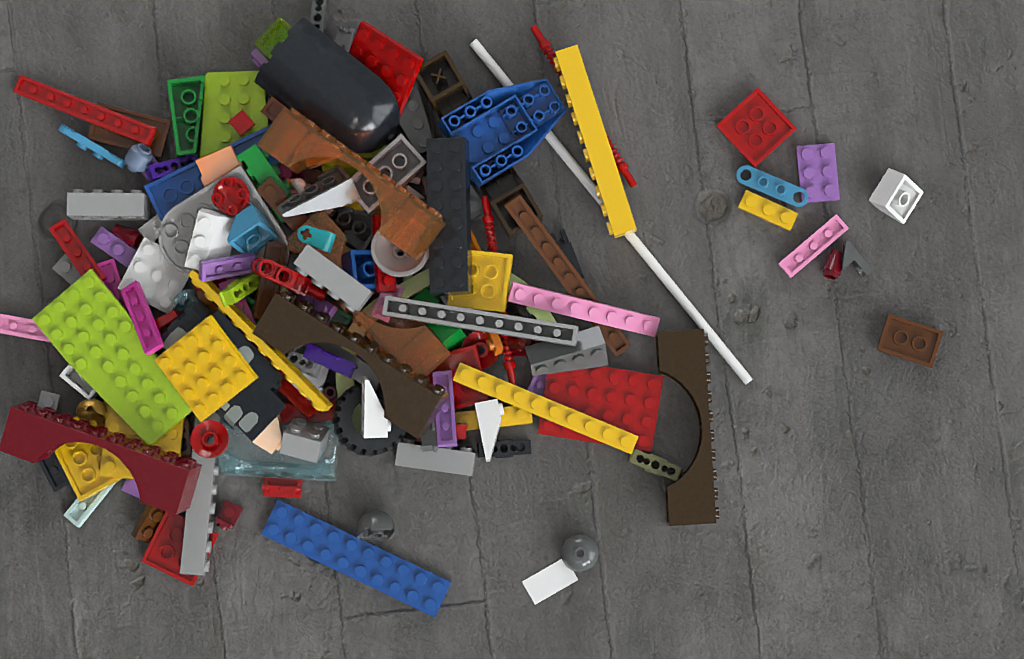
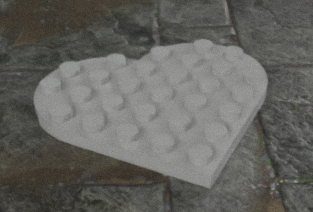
[159,164,290,280]

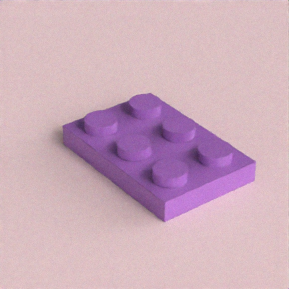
[796,143,840,203]

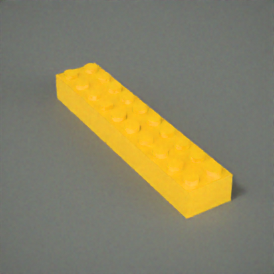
[553,45,637,238]

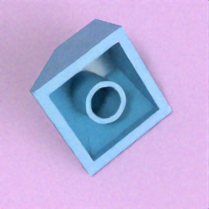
[227,204,279,254]

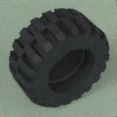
[332,383,406,456]

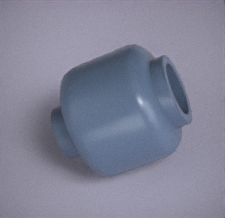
[124,143,153,173]

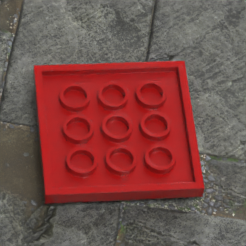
[349,21,424,118]

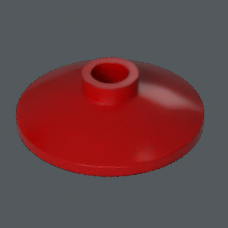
[462,331,499,369]
[190,420,229,458]

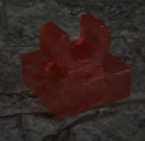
[506,336,532,352]

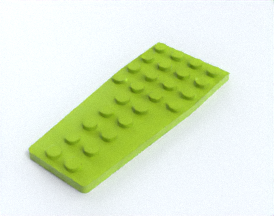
[200,71,276,217]
[32,269,192,445]

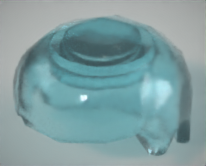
[173,289,199,311]

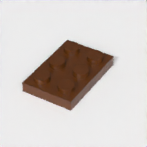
[876,314,944,368]

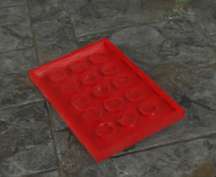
[537,366,664,452]

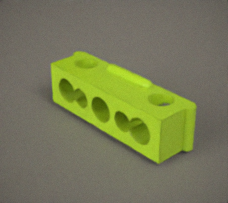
[218,273,259,307]

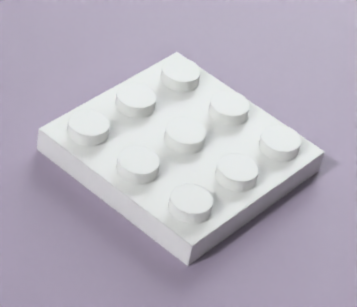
[118,237,189,313]

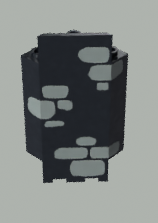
[161,299,286,442]

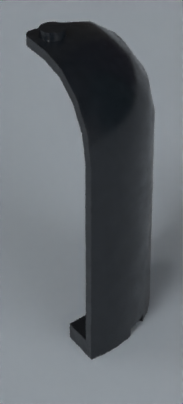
[254,17,400,154]

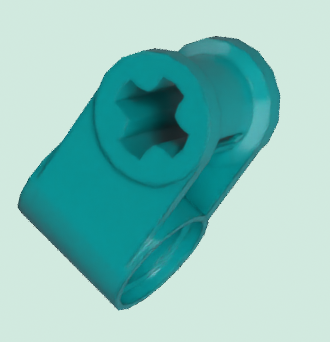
[297,225,337,253]

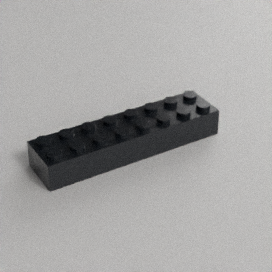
[426,137,473,296]

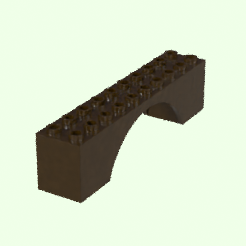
[416,50,543,240]
[252,290,449,438]
[655,329,720,526]

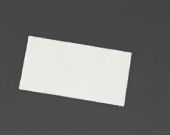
[522,559,578,605]

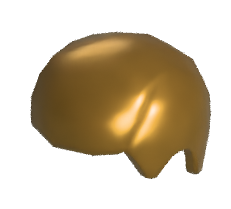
[76,399,107,425]

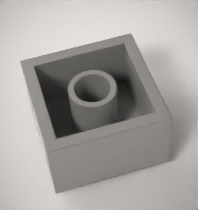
[279,418,330,463]

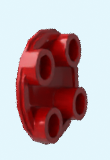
[211,177,250,215]

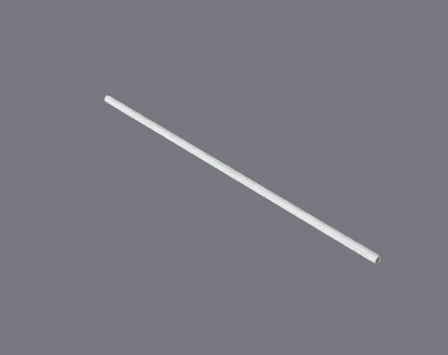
[470,39,753,385]

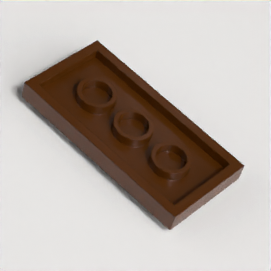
[87,102,172,158]

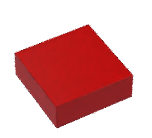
[228,109,255,137]

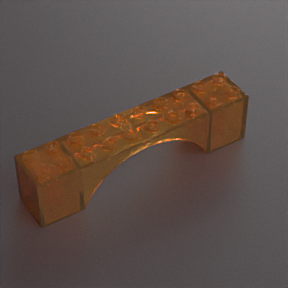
[257,107,446,261]
[286,210,452,376]

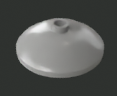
[371,221,429,277]

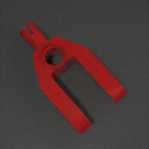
[251,258,327,301]

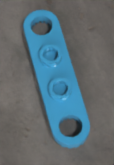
[58,124,126,169]
[736,165,809,207]

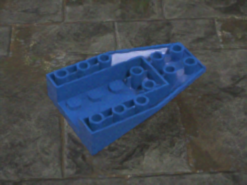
[437,78,567,188]

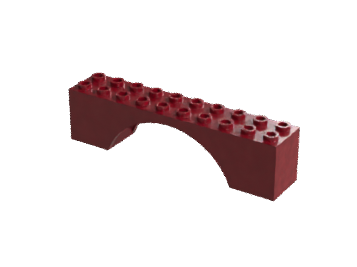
[0,401,202,515]

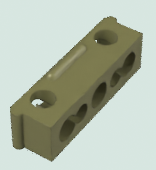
[628,449,683,481]

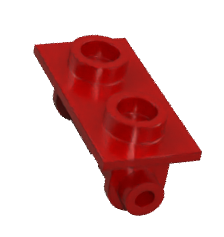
[262,477,302,498]

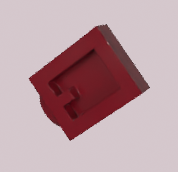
[214,500,244,531]

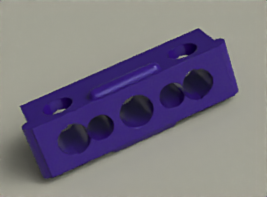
[145,155,197,183]
[303,343,358,378]

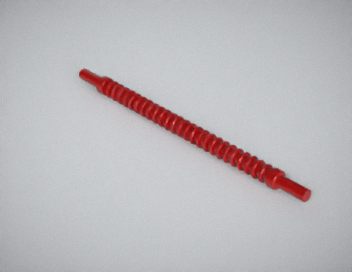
[530,24,637,188]
[481,196,517,386]

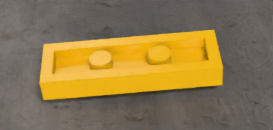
[738,190,798,231]

